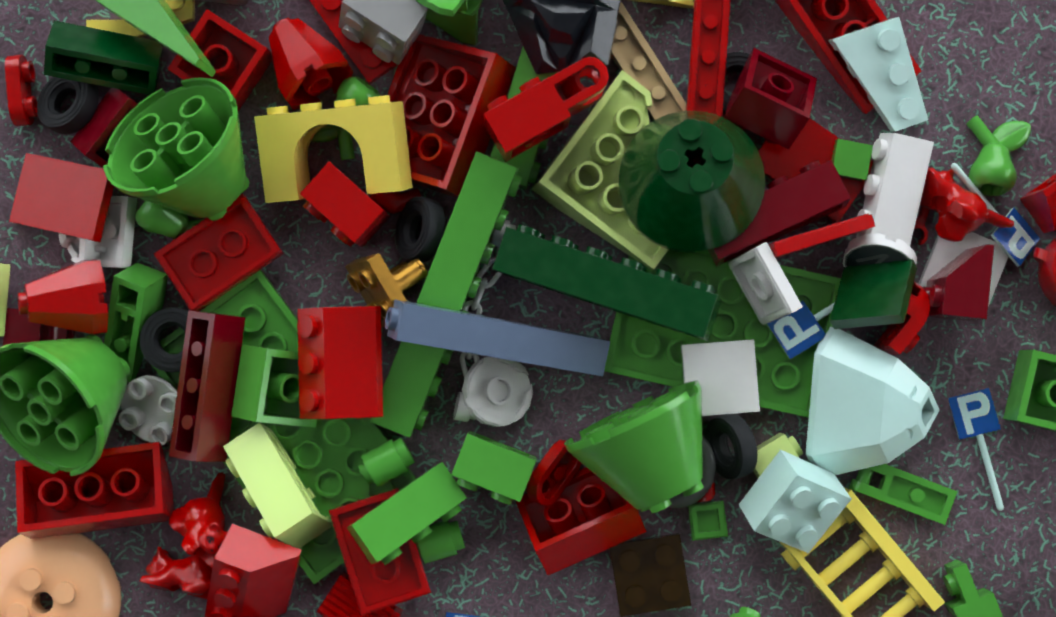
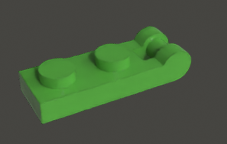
[849,464,958,525]

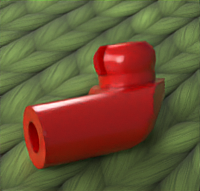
[370,188,422,214]

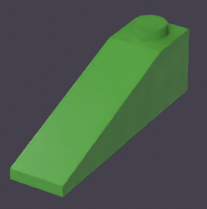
[95,0,216,77]

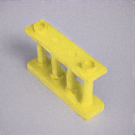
[780,487,945,617]

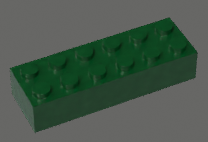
[492,224,722,342]

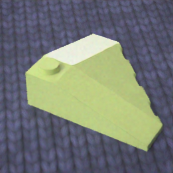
[532,70,669,270]

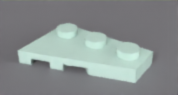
[828,17,928,132]

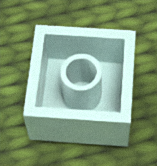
[738,450,852,553]

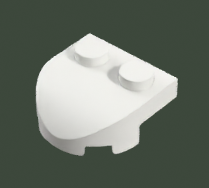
[59,196,137,269]

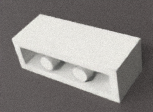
[856,133,934,246]

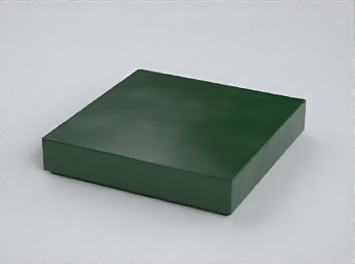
[830,259,917,329]

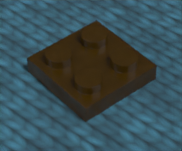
[609,533,691,617]

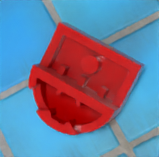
[873,281,930,355]

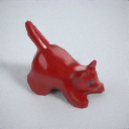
[920,168,1014,242]
[169,472,228,568]
[139,546,212,600]

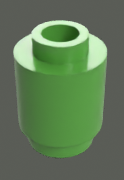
[358,438,415,487]
[416,521,465,564]

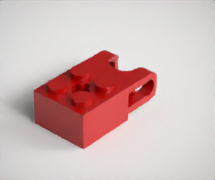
[483,57,609,162]

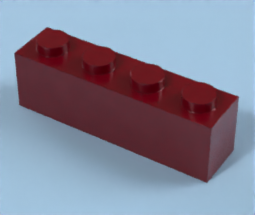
[708,160,851,267]
[169,310,245,462]

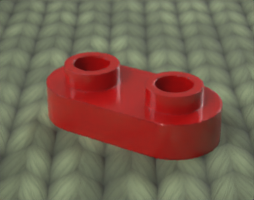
[4,54,38,127]
[527,440,581,506]

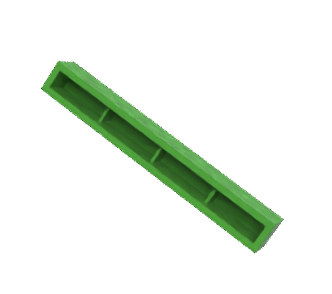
[370,151,522,438]

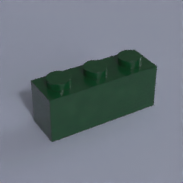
[44,20,163,95]

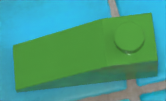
[104,263,168,382]

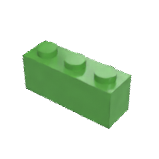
[347,462,467,565]

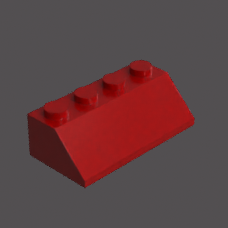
[15,442,174,539]

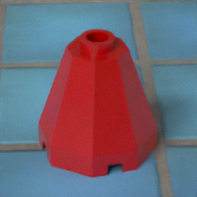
[269,18,354,110]
[17,259,108,334]

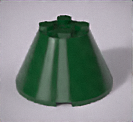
[619,111,765,253]

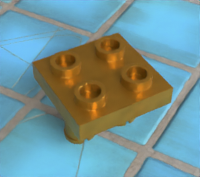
[345,253,428,327]

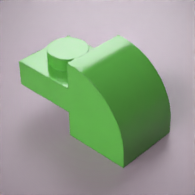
[943,560,1003,617]

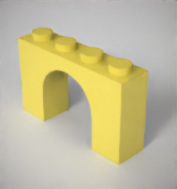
[254,95,413,203]

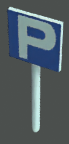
[951,163,1040,267]
[767,301,835,359]
[948,388,1004,511]

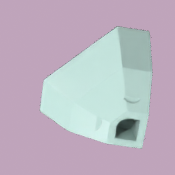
[805,327,940,475]

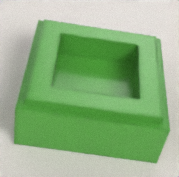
[832,139,873,182]
[687,500,728,541]

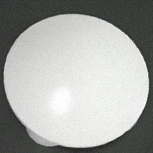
[119,375,177,445]

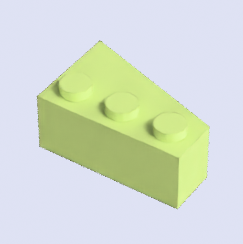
[223,423,333,548]

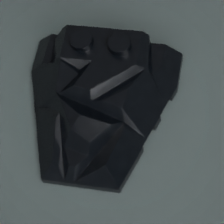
[503,0,621,74]

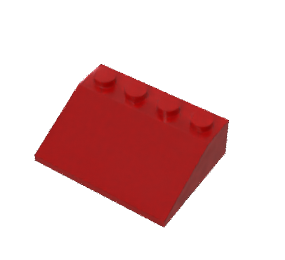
[362,34,516,198]

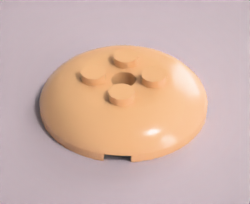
[0,533,122,617]

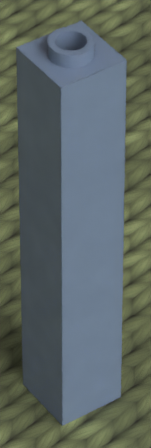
[385,299,610,377]

